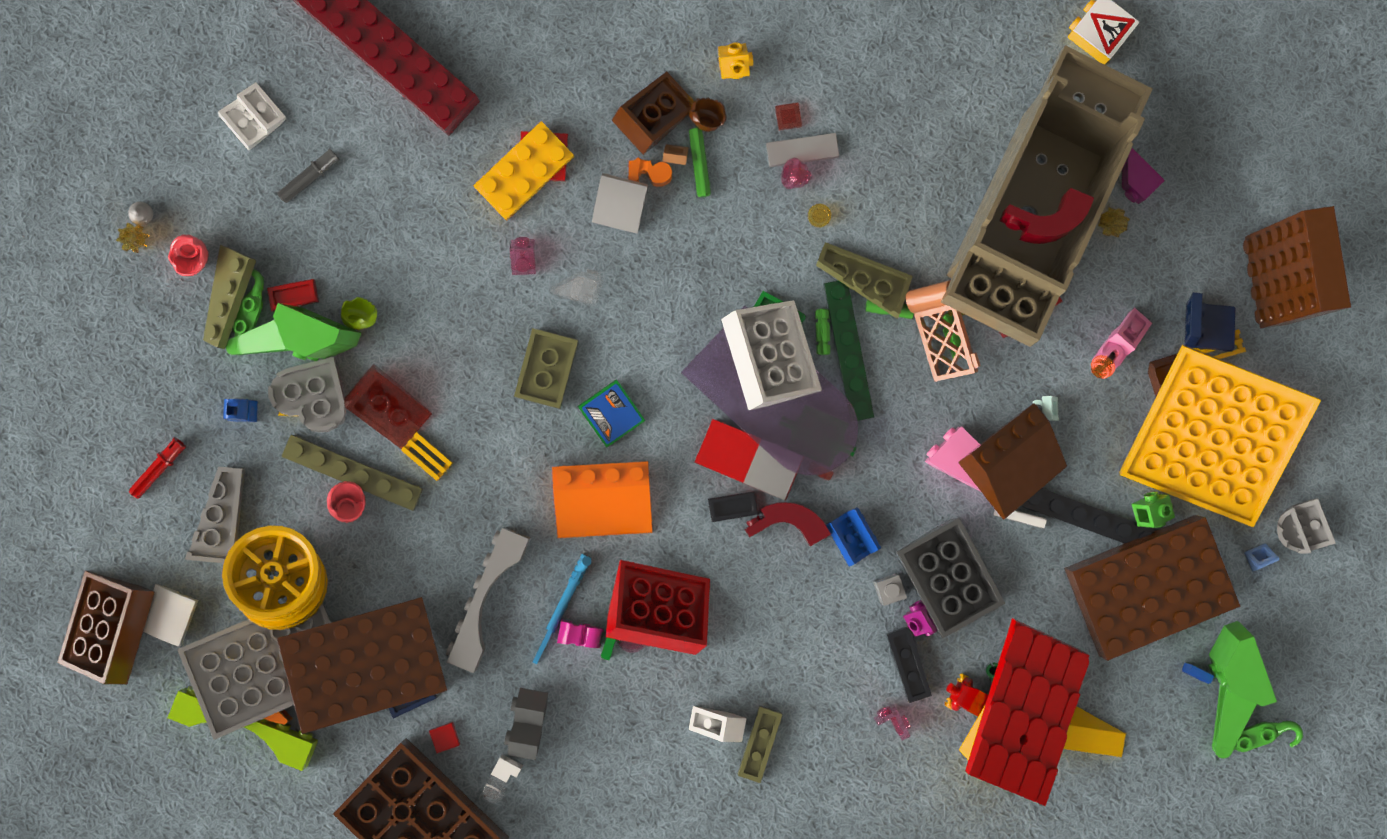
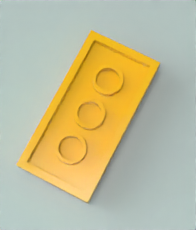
[473,121,575,221]

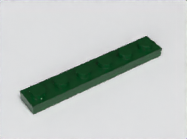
[823,280,874,422]

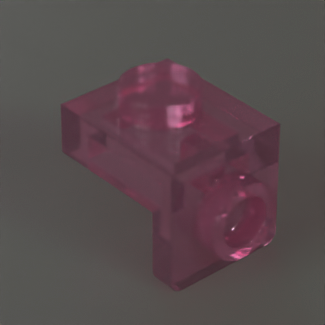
[510,237,536,275]
[874,706,911,741]

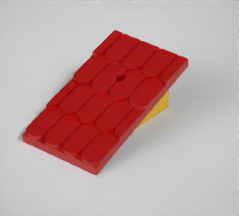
[959,618,1090,806]

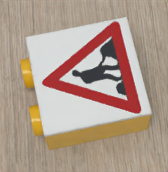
[1068,0,1139,65]

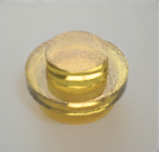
[808,204,831,228]

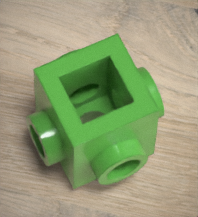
[1132,492,1175,528]

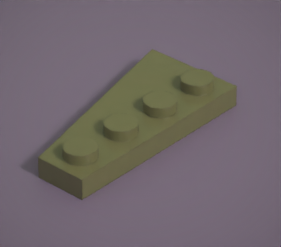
[816,242,913,319]
[203,245,256,349]

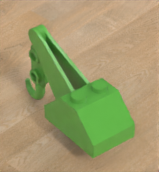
[226,269,361,361]
[1208,621,1303,759]

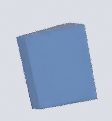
[1244,543,1279,572]

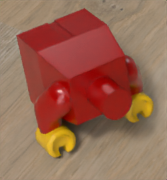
[944,673,988,717]

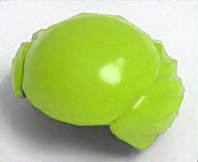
[341,297,377,330]

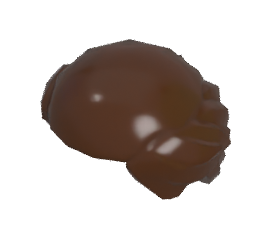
[689,97,727,132]

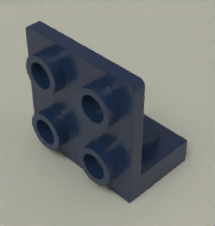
[1184,292,1236,352]

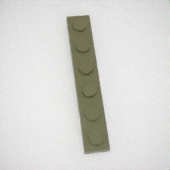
[281,435,423,511]

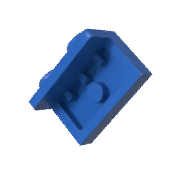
[826,507,881,566]

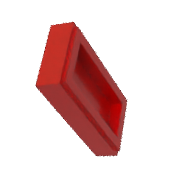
[267,279,319,312]

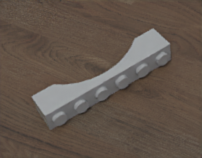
[446,527,531,673]

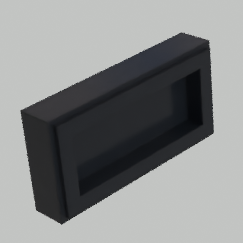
[708,491,759,522]

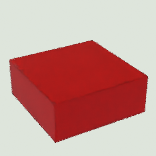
[429,722,460,753]

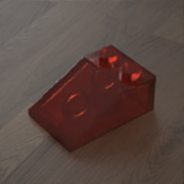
[344,364,432,449]

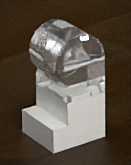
[483,754,523,803]

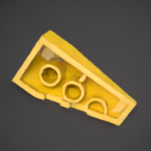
[1064,706,1126,757]

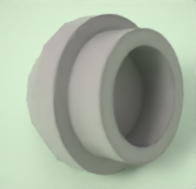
[128,201,153,226]

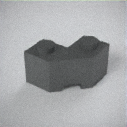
[504,688,548,760]

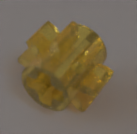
[1098,207,1130,237]
[116,223,149,253]

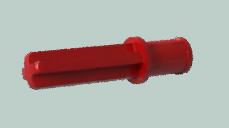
[129,437,186,499]

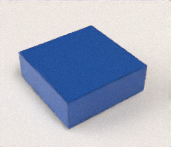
[1182,663,1214,684]

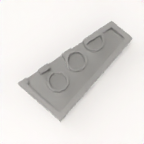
[185,467,245,563]

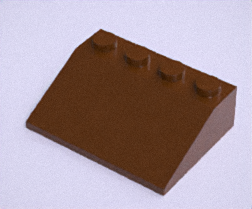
[958,403,1067,520]
[57,571,155,685]

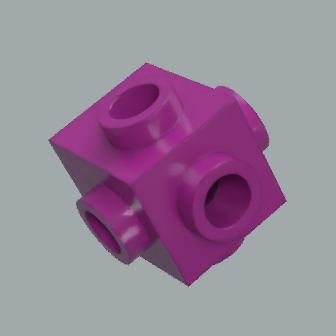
[903,600,938,636]

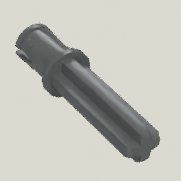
[277,148,340,203]

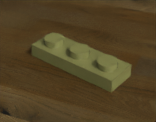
[737,705,783,783]

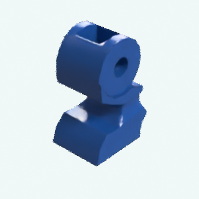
[223,399,258,422]

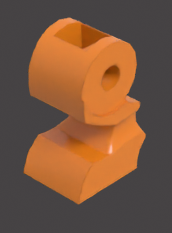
[628,157,672,187]

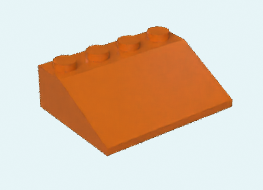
[552,461,653,538]

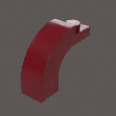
[999,188,1094,244]
[744,502,831,547]

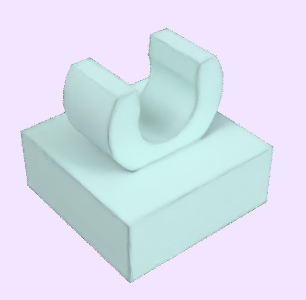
[1033,396,1059,421]

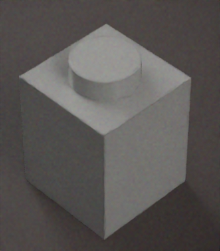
[873,574,907,606]

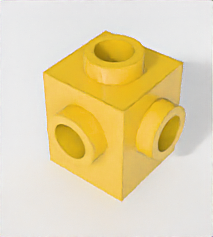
[718,42,753,79]

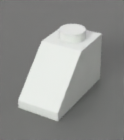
[689,706,746,742]

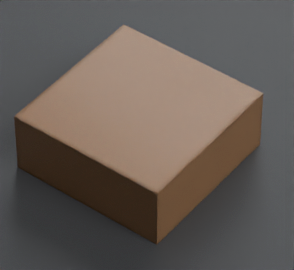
[662,144,689,165]

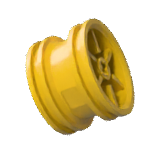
[222,525,328,630]

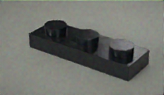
[886,626,932,703]

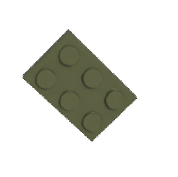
[514,328,579,409]

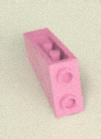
[925,426,981,492]

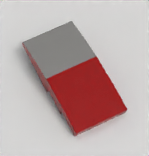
[694,419,804,501]

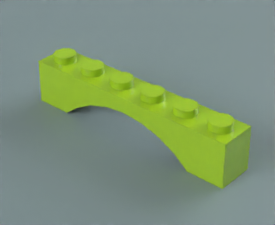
[167,686,318,771]

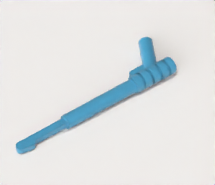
[532,553,592,664]

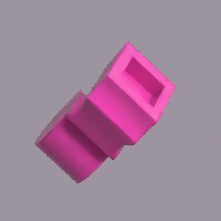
[557,619,604,648]

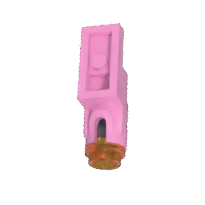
[1091,308,1152,379]

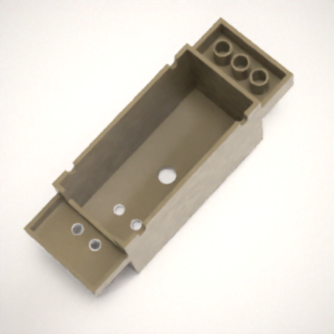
[941,45,1153,347]

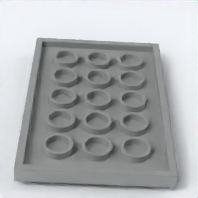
[177,604,331,740]

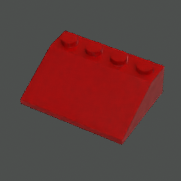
[606,560,710,655]

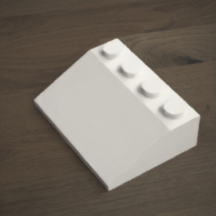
[721,300,822,410]

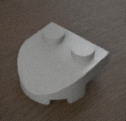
[1277,497,1336,554]

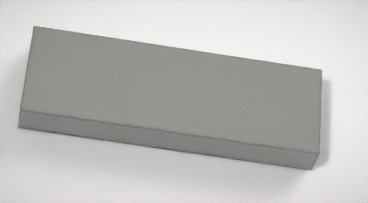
[766,133,839,168]

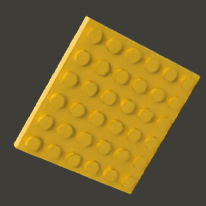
[1119,345,1321,527]

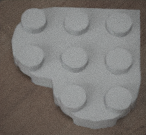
[268,357,346,432]

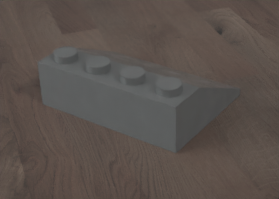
[896,518,1005,638]

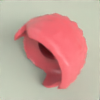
[168,234,209,276]
[327,481,366,523]

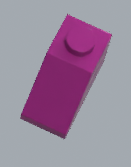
[1122,148,1165,204]

